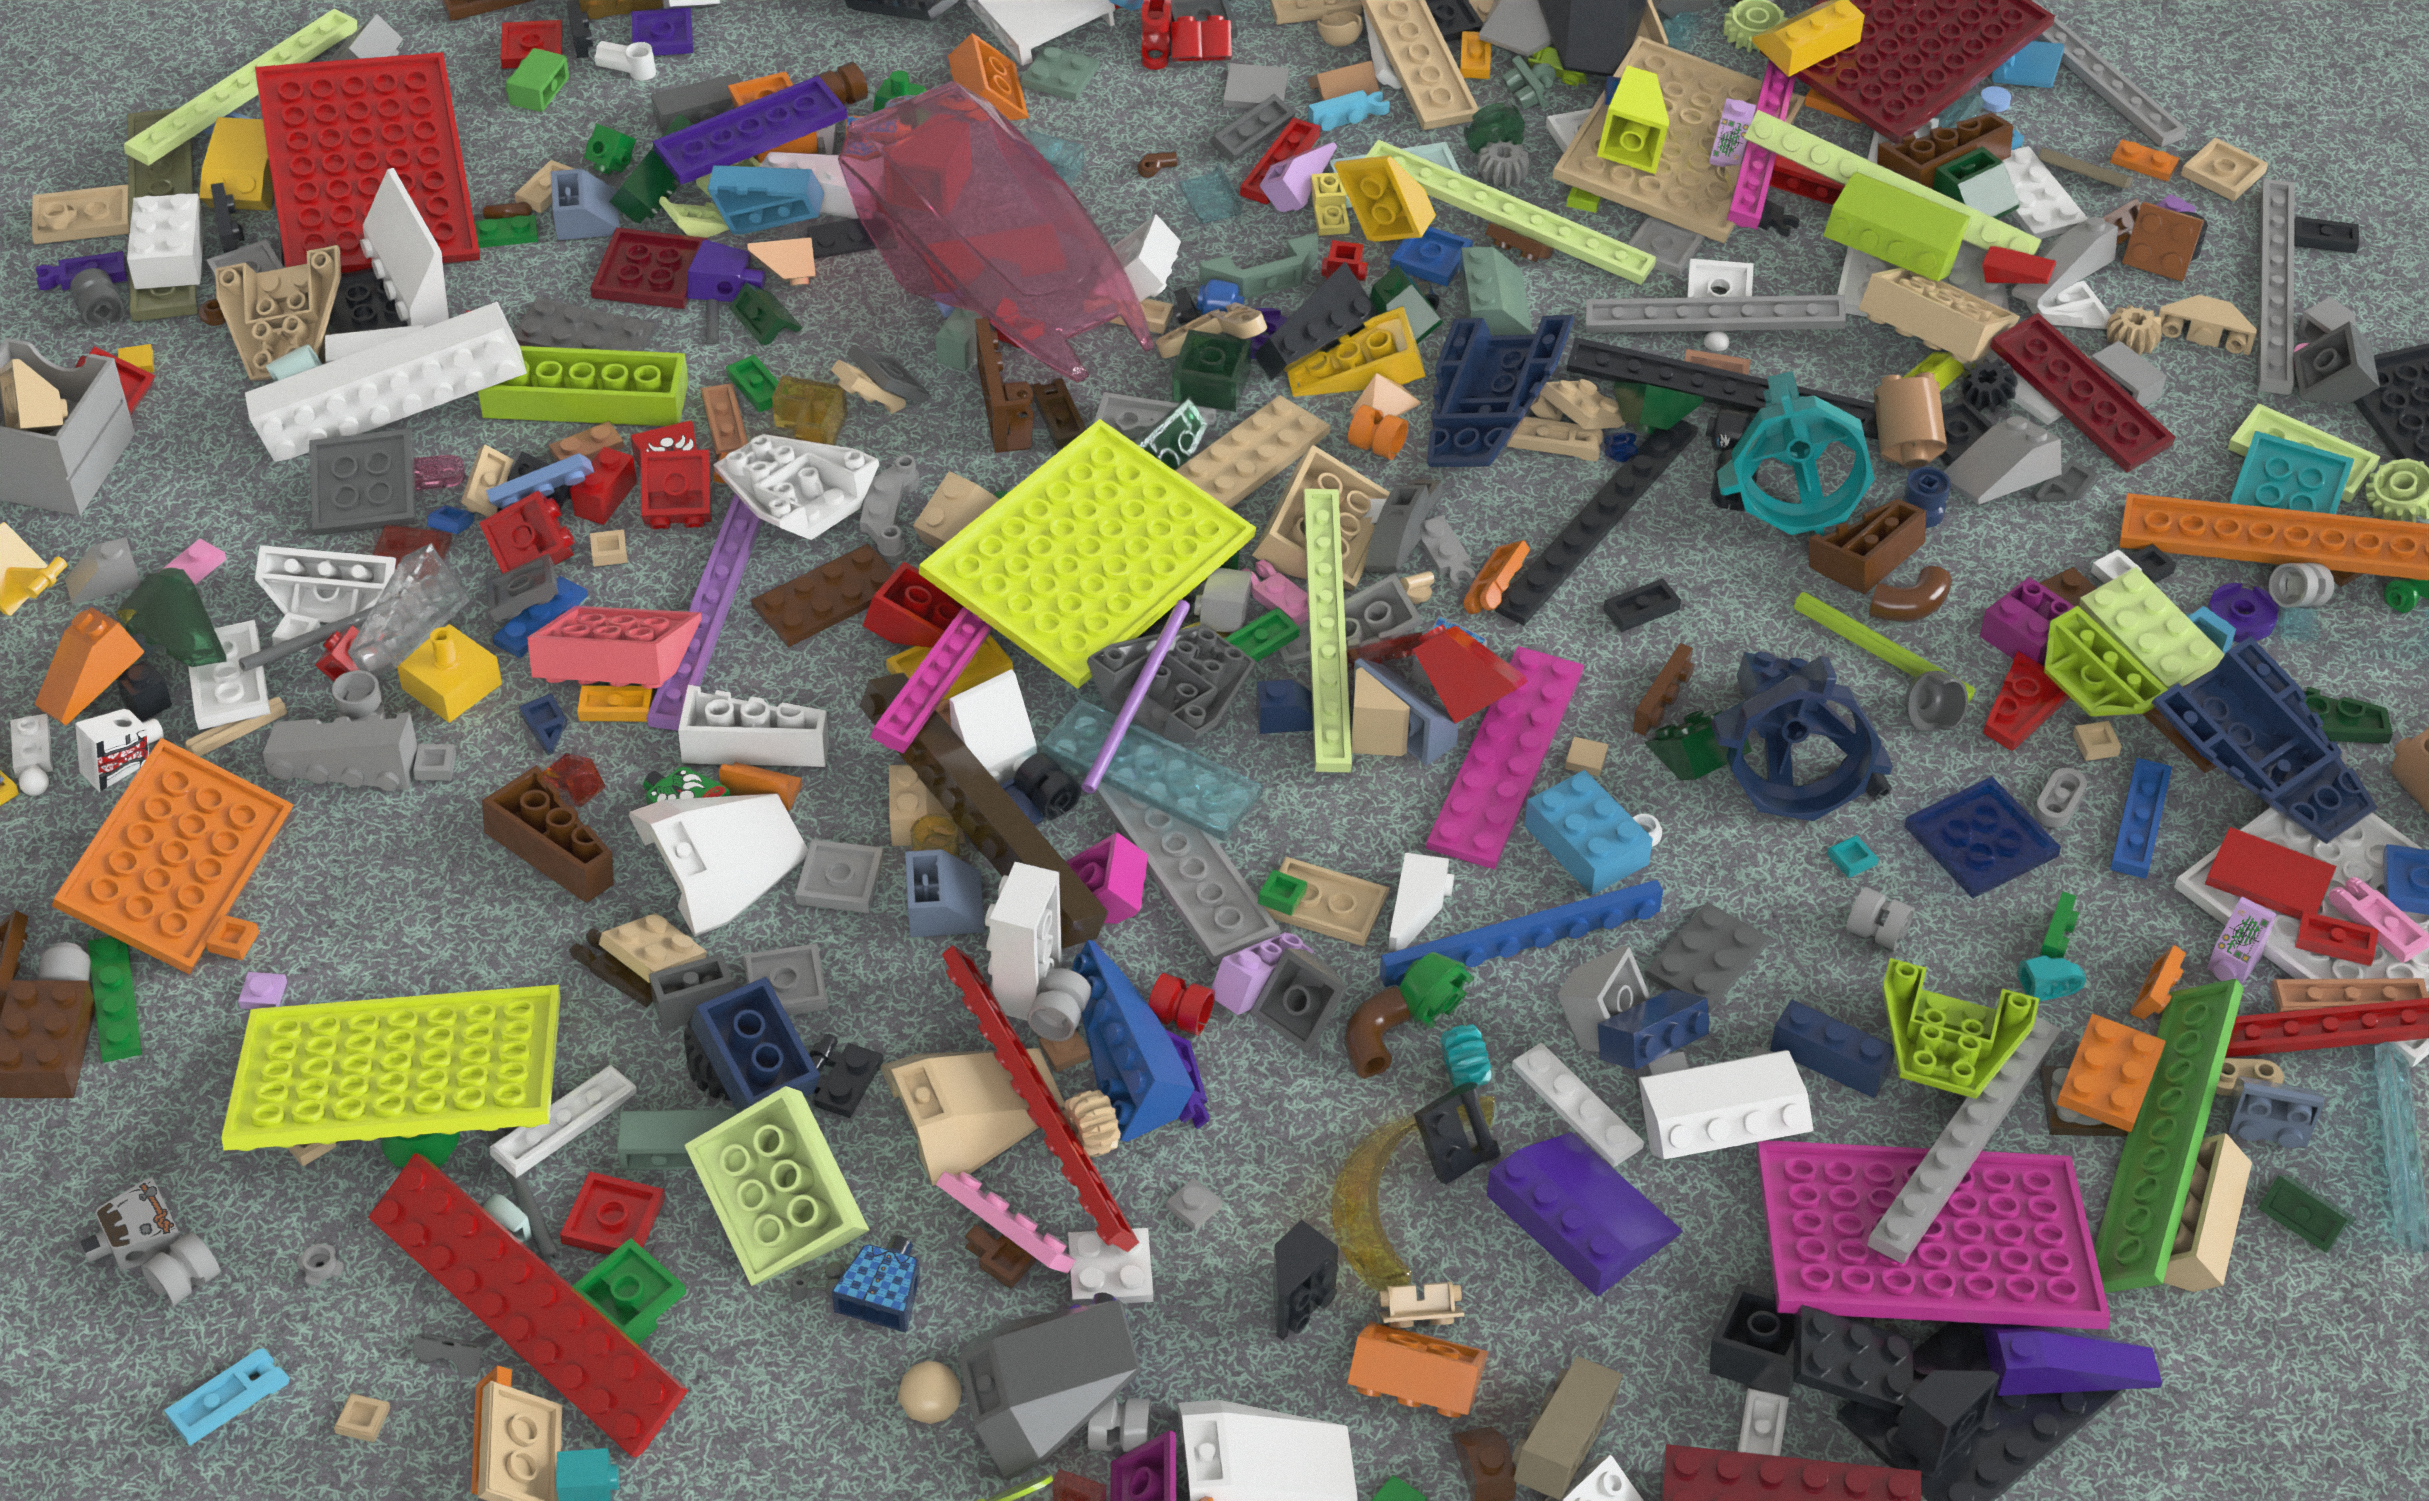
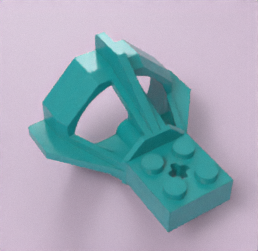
[1717,371,1875,537]

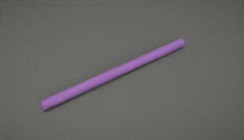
[1081,600,1190,794]

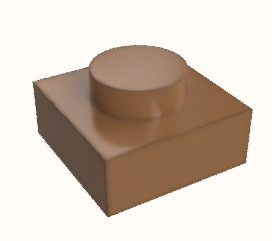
[1039,1030,1090,1073]

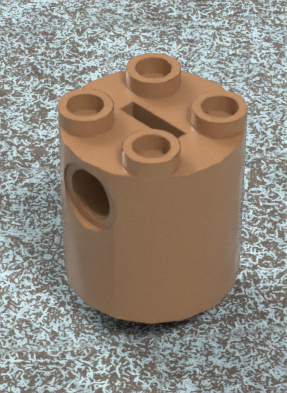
[1873,372,1947,469]
[2391,726,2429,815]

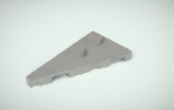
[1093,392,1216,439]

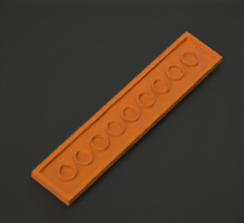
[2119,493,2429,580]

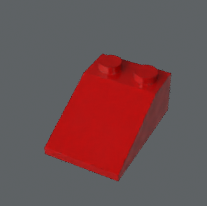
[862,561,963,648]

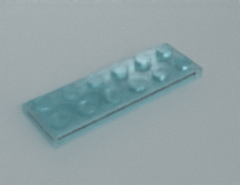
[1041,698,1263,841]

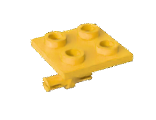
[0,522,67,616]

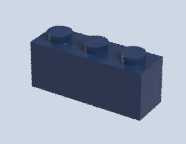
[1598,989,1710,1070]
[1770,999,1895,1099]

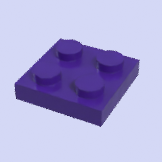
[631,7,694,56]

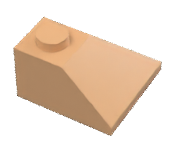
[747,238,816,286]

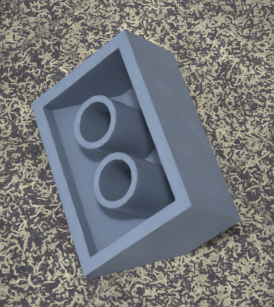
[1352,658,1459,766]

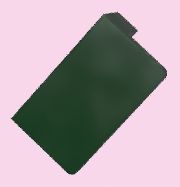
[729,282,803,346]
[2258,1175,2356,1253]

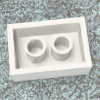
[127,193,205,289]

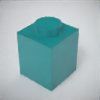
[556,1448,620,1501]

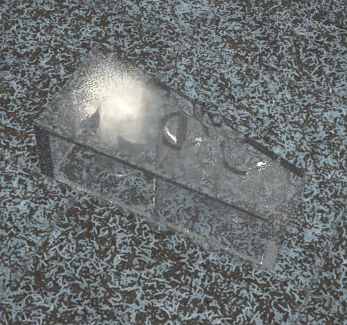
[347,543,470,677]

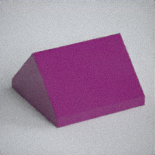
[1110,1430,1176,1501]

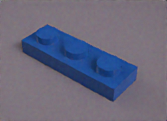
[492,576,588,658]

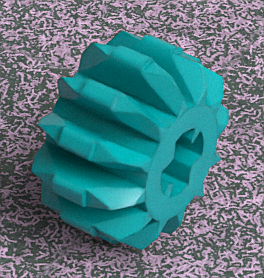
[1440,1024,1492,1088]

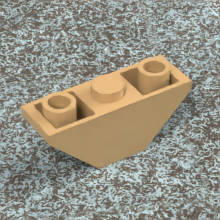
[2158,295,2257,355]

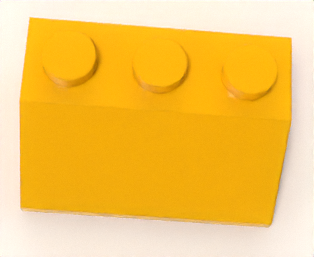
[1752,0,1865,77]

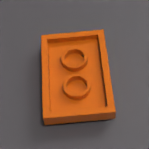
[2056,1013,2166,1133]

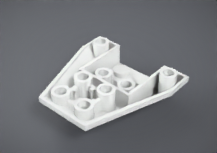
[713,434,879,540]
[629,794,808,937]
[1178,1400,1358,1501]

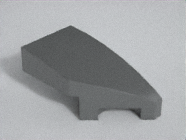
[2035,458,2098,502]

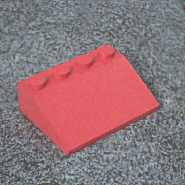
[527,606,702,689]

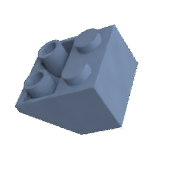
[551,169,620,240]
[905,849,985,937]
[2228,1076,2324,1148]

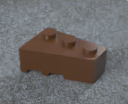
[1809,499,1926,595]

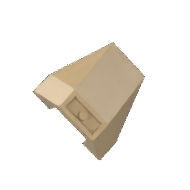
[215,245,341,381]
[881,1048,1065,1186]

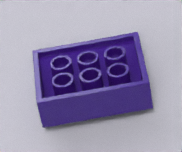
[1486,1132,1683,1297]

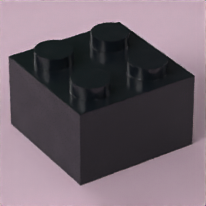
[1709,1283,1795,1398]

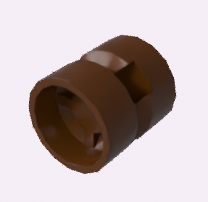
[814,62,868,106]

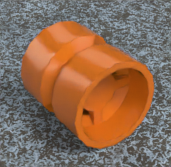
[1348,404,1408,460]

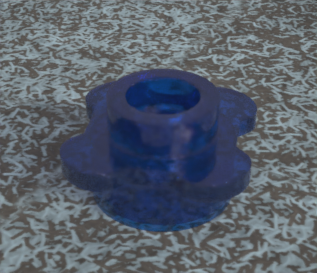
[1603,433,1638,462]

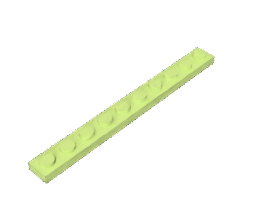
[124,9,357,166]
[1744,110,2042,255]
[1365,140,1656,285]
[1303,489,1352,772]

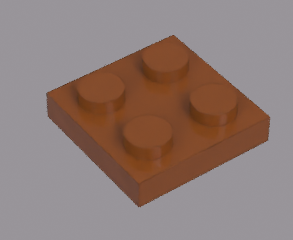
[2122,202,2204,282]

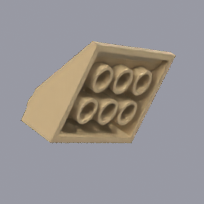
[1858,267,2020,363]
[1252,445,1390,591]

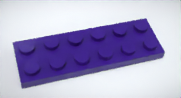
[652,75,848,185]

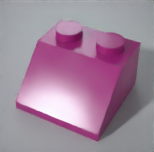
[1066,832,1148,924]

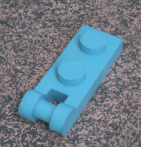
[164,1348,289,1446]

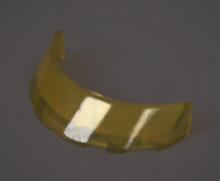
[1331,1096,1496,1291]

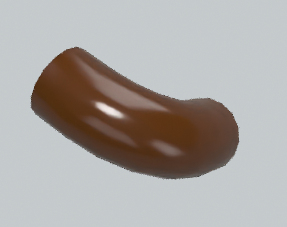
[1869,566,1952,622]
[1344,986,1410,1079]

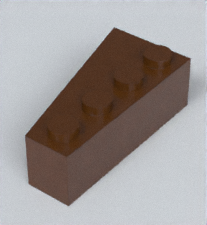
[1877,113,2013,189]
[482,765,614,903]

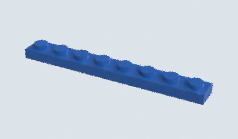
[1379,880,1663,987]

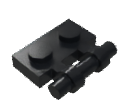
[804,1034,883,1118]

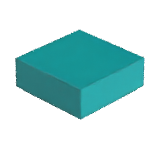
[1827,835,1879,878]

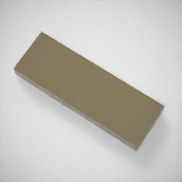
[2038,147,2134,189]

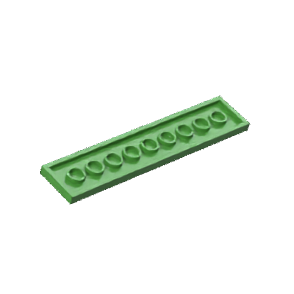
[2094,978,2244,1293]

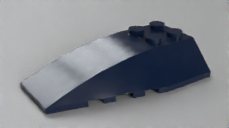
[1427,315,1574,467]
[2151,636,2378,844]

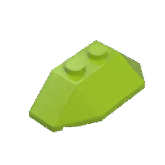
[2044,606,2168,717]

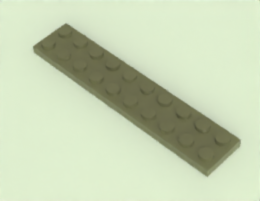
[127,108,198,322]

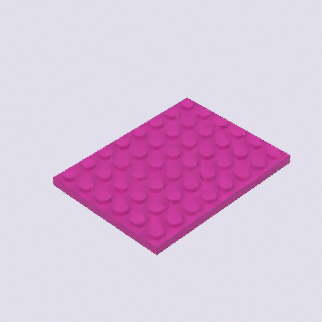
[1756,1140,2111,1329]

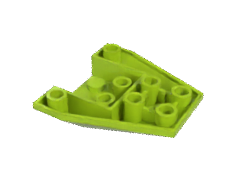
[1882,958,2040,1099]

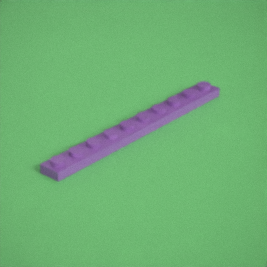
[647,493,763,731]

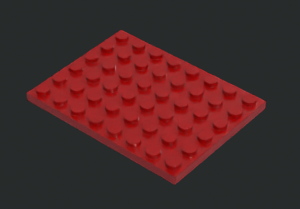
[255,52,480,273]

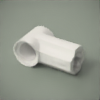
[594,41,656,81]

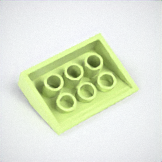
[684,1086,869,1286]

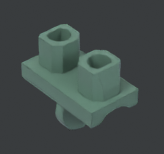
[1502,55,1556,109]

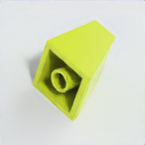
[1597,65,1670,174]

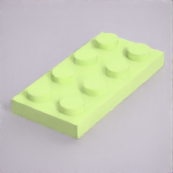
[2228,403,2380,503]
[2080,567,2225,689]

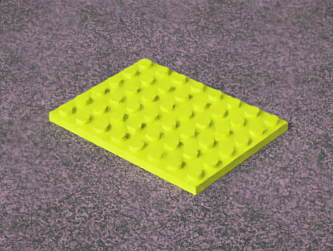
[919,419,1256,689]
[221,985,561,1151]

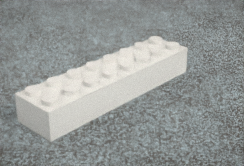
[245,302,527,462]

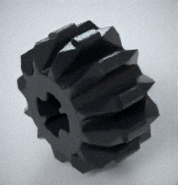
[1961,357,2018,414]

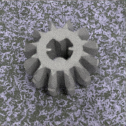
[1477,139,1529,189]

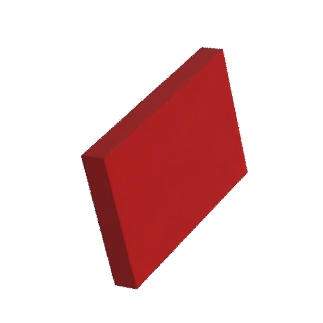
[2205,827,2337,920]

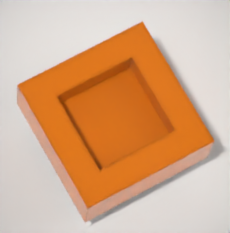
[205,915,259,960]

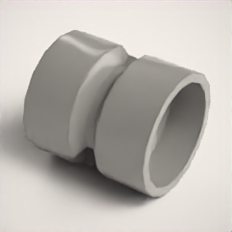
[2269,563,2334,608]
[332,670,385,721]
[1846,887,1915,951]
[1027,968,1092,1042]
[141,1232,220,1308]
[1088,1397,1151,1452]

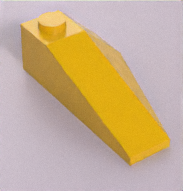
[1287,306,1426,397]

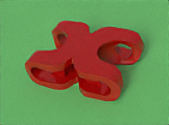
[1141,0,1172,70]

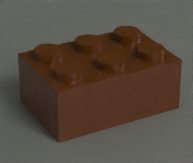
[0,980,96,1098]

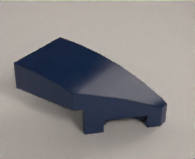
[519,693,567,755]

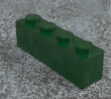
[609,114,694,224]

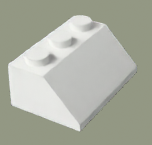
[1092,215,1181,302]

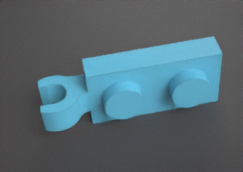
[1308,90,1390,131]

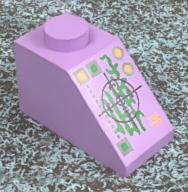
[1709,98,1756,167]
[2207,897,2276,985]

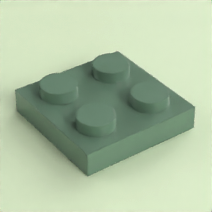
[1021,45,1100,101]

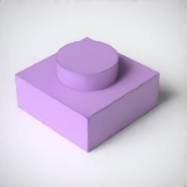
[238,972,287,1009]

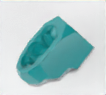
[2017,955,2087,1002]

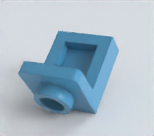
[2186,606,2236,654]

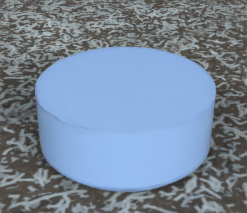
[1980,86,2011,112]

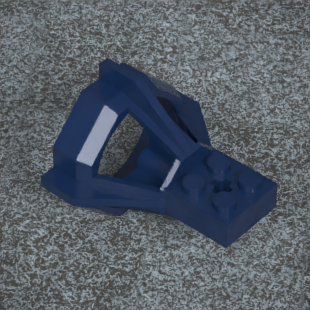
[1711,651,1893,821]

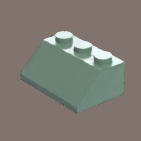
[1459,246,1533,336]

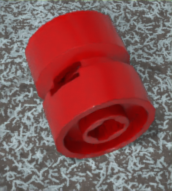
[1148,973,1215,1036]

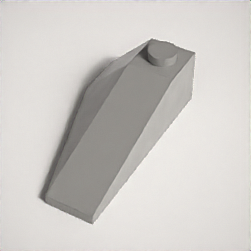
[2011,217,2118,306]
[1278,573,1423,664]

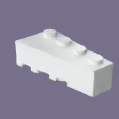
[759,152,889,219]
[678,685,829,767]

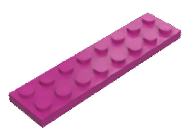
[1426,646,1584,870]

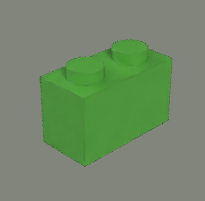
[505,48,569,112]

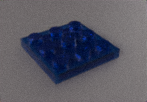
[1904,776,2061,899]

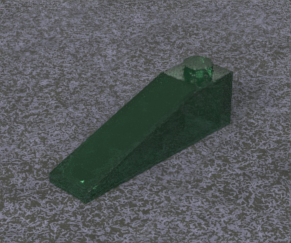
[116,567,227,667]

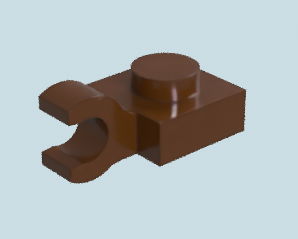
[965,1225,1036,1289]

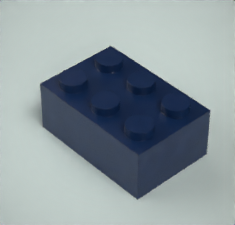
[690,977,820,1113]

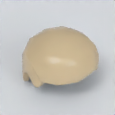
[1316,10,1363,47]
[897,1361,962,1424]

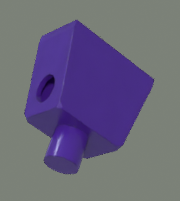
[687,239,766,302]

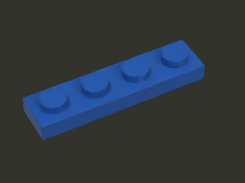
[2110,758,2172,879]

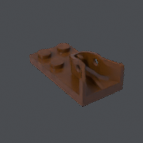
[975,318,1034,453]

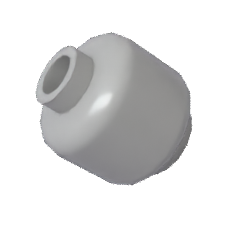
[38,942,91,983]

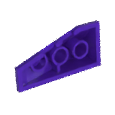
[1981,1323,2162,1396]

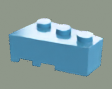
[707,165,824,235]

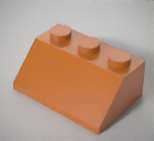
[948,33,1029,124]
[1347,1321,1489,1418]

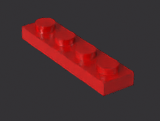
[1240,117,1321,205]

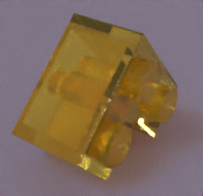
[772,375,848,445]

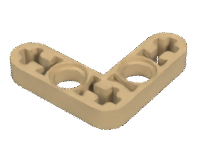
[1155,302,1267,358]

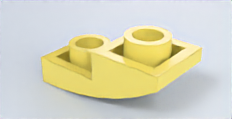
[1311,173,1350,236]

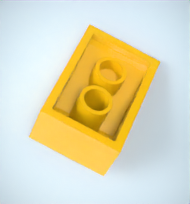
[199,117,273,211]
[1334,155,1436,242]

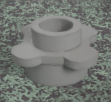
[297,1244,344,1287]

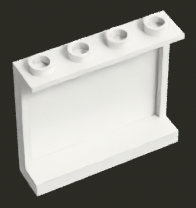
[966,0,1115,66]

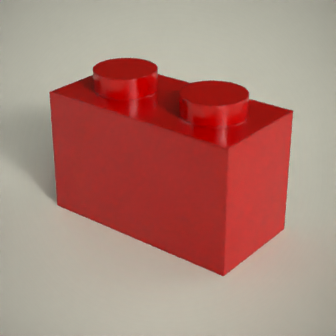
[570,446,637,525]

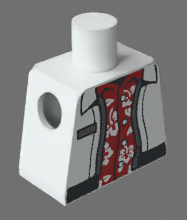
[75,709,163,792]

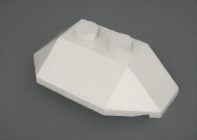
[255,545,396,623]

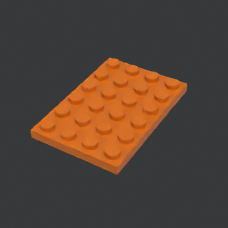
[52,738,294,975]

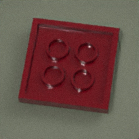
[590,227,708,309]

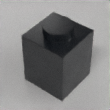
[116,659,172,722]

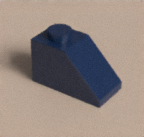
[1256,679,1313,734]

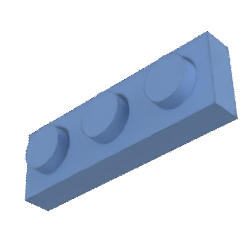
[486,453,594,509]

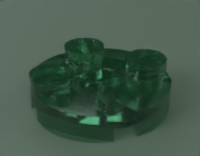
[1463,103,1525,155]

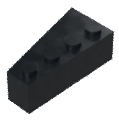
[1253,262,1380,381]

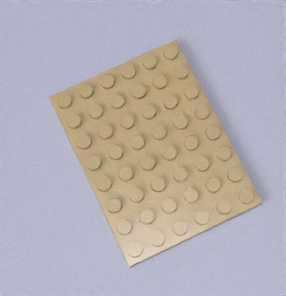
[1552,36,1806,244]

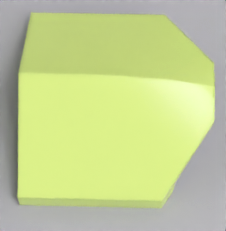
[659,196,729,238]

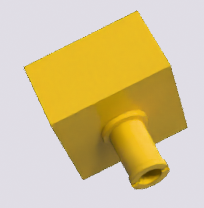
[396,624,502,723]

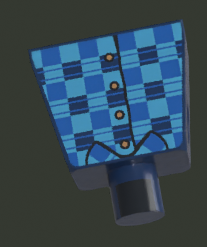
[832,1235,920,1333]

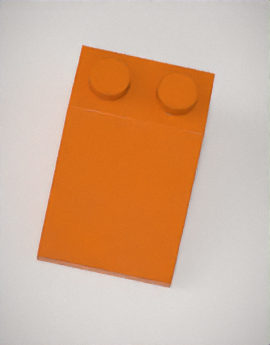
[728,71,818,163]
[34,607,145,726]

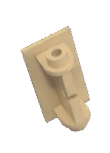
[1379,1281,1465,1328]

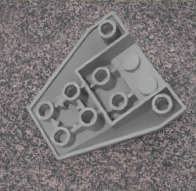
[1479,0,1553,57]

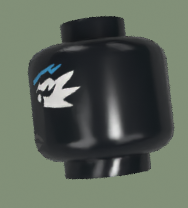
[1706,408,1752,452]

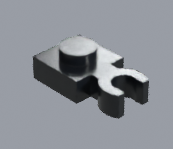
[1758,199,1800,237]

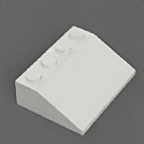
[360,168,449,328]

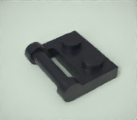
[1413,1082,1501,1185]

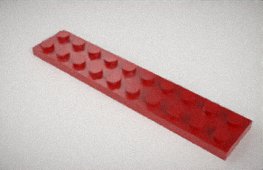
[368,1153,689,1458]

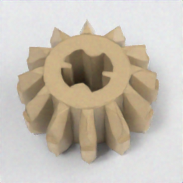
[2106,304,2162,355]
[1063,1090,1121,1158]

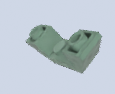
[1199,233,1319,300]

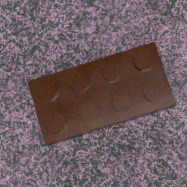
[751,543,894,647]

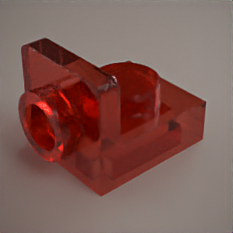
[543,753,605,807]
[1052,1469,1107,1501]

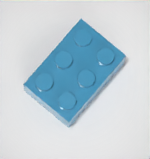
[1524,770,1653,896]

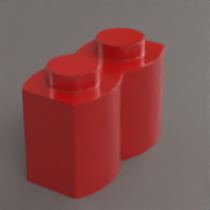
[1171,15,1232,62]

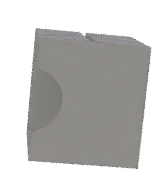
[0,338,135,516]

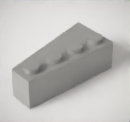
[263,712,418,791]

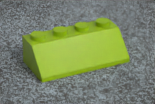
[1823,171,1970,282]

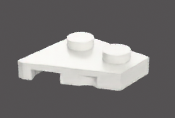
[2026,281,2111,329]

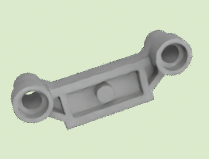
[860,455,920,563]

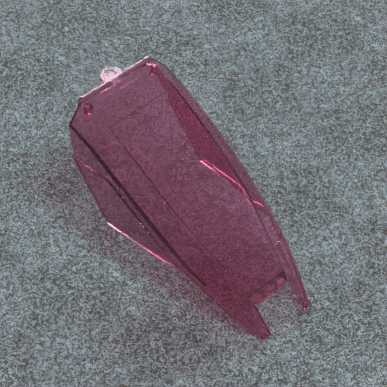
[838,81,1154,383]

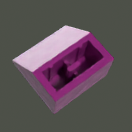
[1980,577,2075,666]

